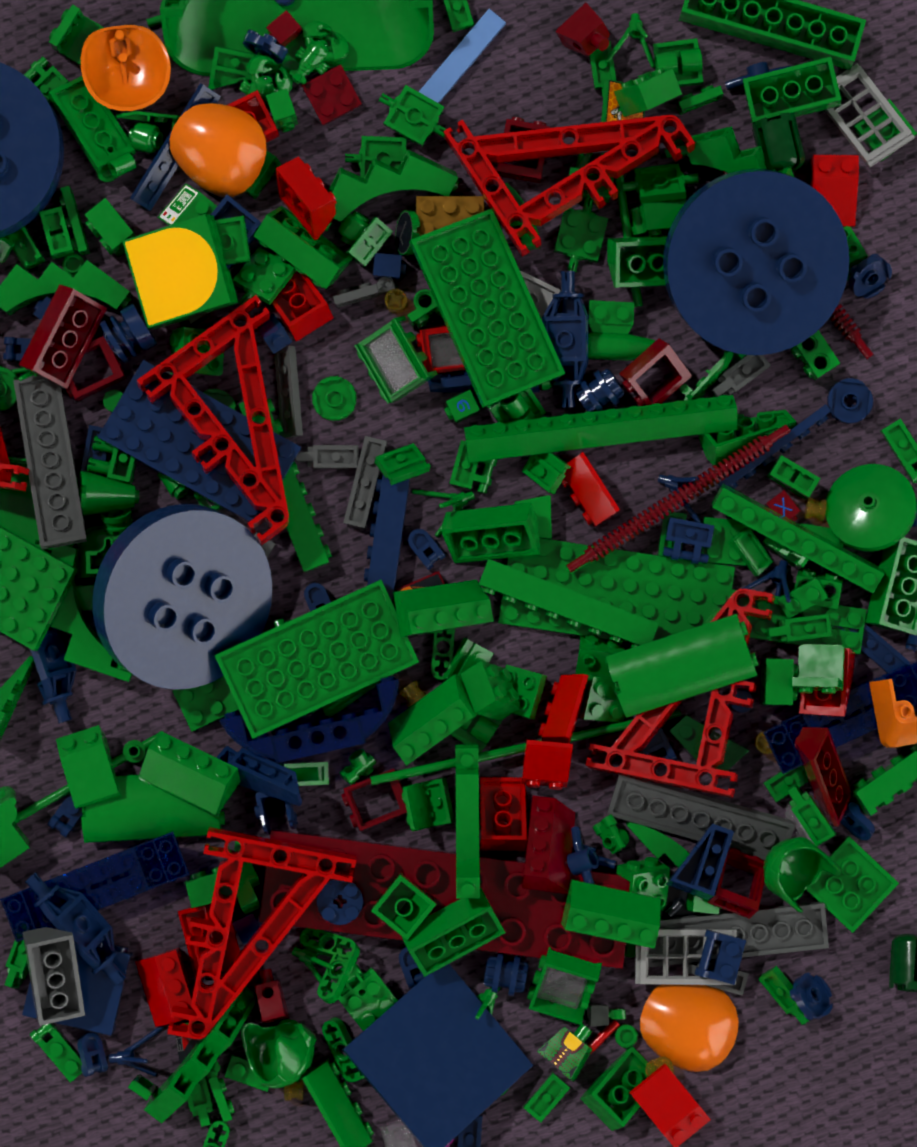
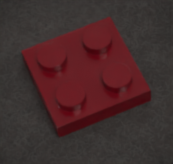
[302,64,362,126]

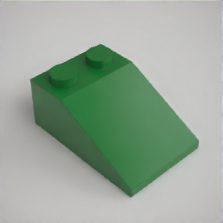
[56,725,120,809]
[580,1046,656,1131]

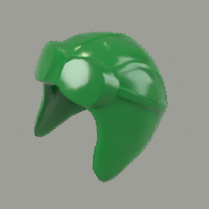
[763,837,841,913]
[241,1019,317,1089]

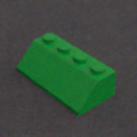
[742,57,841,127]
[254,206,353,289]
[607,236,667,288]
[441,503,540,563]
[865,537,917,636]
[393,580,494,637]
[388,674,477,766]
[139,731,241,817]
[561,879,661,949]
[402,888,505,977]
[302,1058,375,1147]

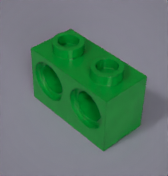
[266,89,298,132]
[39,206,74,260]
[790,330,840,380]
[767,455,821,500]
[795,569,844,609]

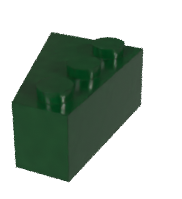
[667,715,749,779]

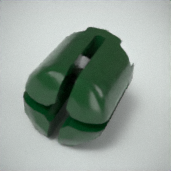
[752,113,805,172]
[889,934,917,992]

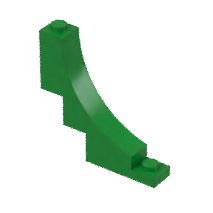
[664,126,794,177]
[320,150,459,237]
[0,260,133,315]
[51,544,133,682]
[455,744,480,899]
[144,986,258,1123]

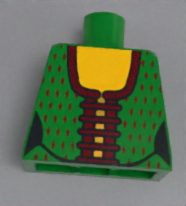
[537,1023,592,1082]

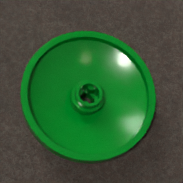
[825,464,917,551]

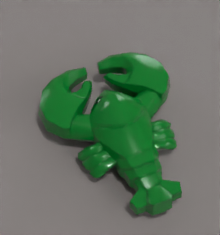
[289,21,349,85]
[239,54,293,107]

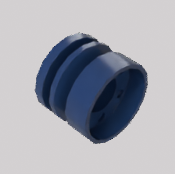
[100,303,157,364]

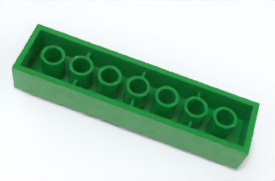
[679,0,866,70]

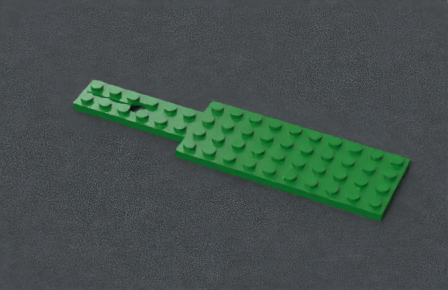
[498,538,867,654]

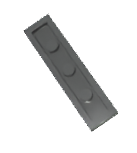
[274,346,303,439]
[343,436,388,529]

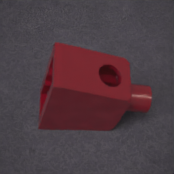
[555,2,610,56]
[255,969,290,1023]

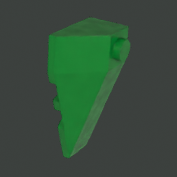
[698,410,796,467]
[0,656,35,741]

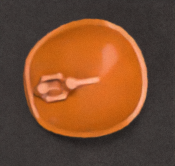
[80,25,171,111]
[170,103,266,197]
[640,984,739,1072]

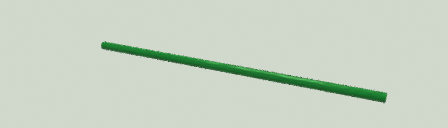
[370,709,681,785]

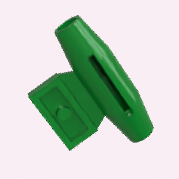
[588,300,655,361]

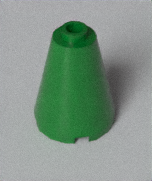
[78,471,139,517]

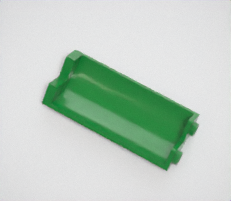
[606,614,759,718]
[81,775,225,843]

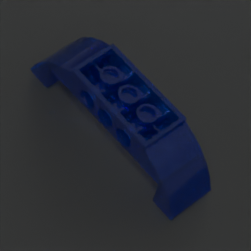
[763,660,917,774]
[219,676,400,763]
[0,832,190,942]

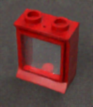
[417,325,465,373]

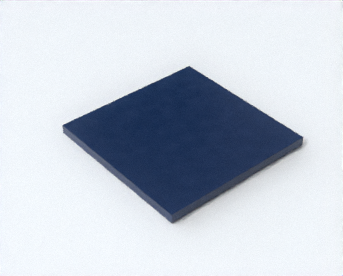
[342,964,533,1147]

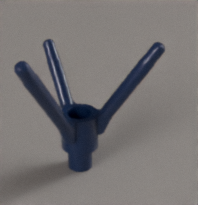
[658,474,704,523]
[743,560,791,603]
[109,1025,165,1076]

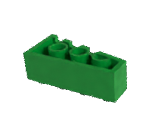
[851,743,917,816]

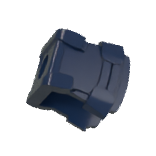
[254,792,298,835]

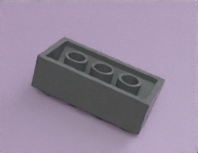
[23,927,85,1026]

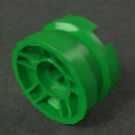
[100,508,133,535]

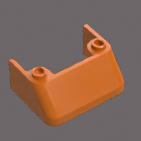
[869,679,917,748]

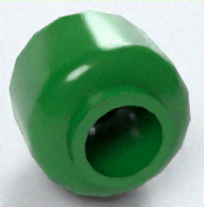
[128,122,164,154]
[338,211,370,246]

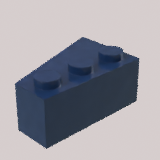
[666,824,734,900]

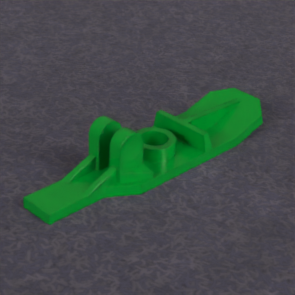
[116,111,180,130]
[680,351,734,401]

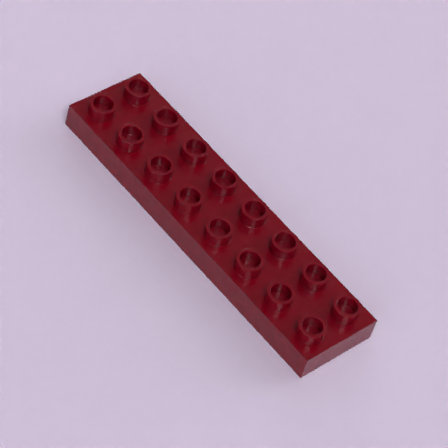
[259,829,630,969]

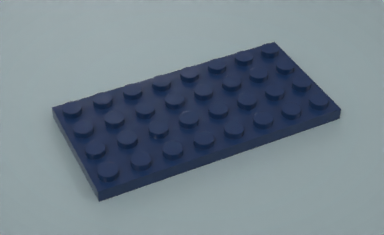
[98,360,301,522]

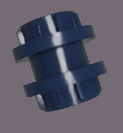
[576,369,624,412]
[484,953,529,996]

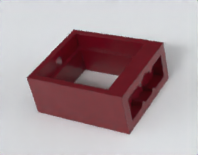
[497,117,551,183]
[66,336,127,401]
[619,338,692,406]
[341,768,407,831]
[708,848,765,919]

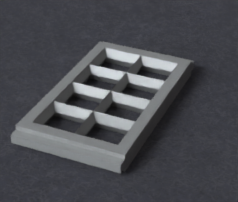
[825,63,915,168]
[635,928,737,985]

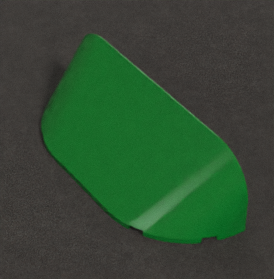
[160,0,434,76]

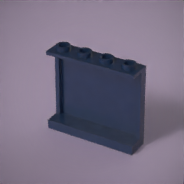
[22,942,133,1036]

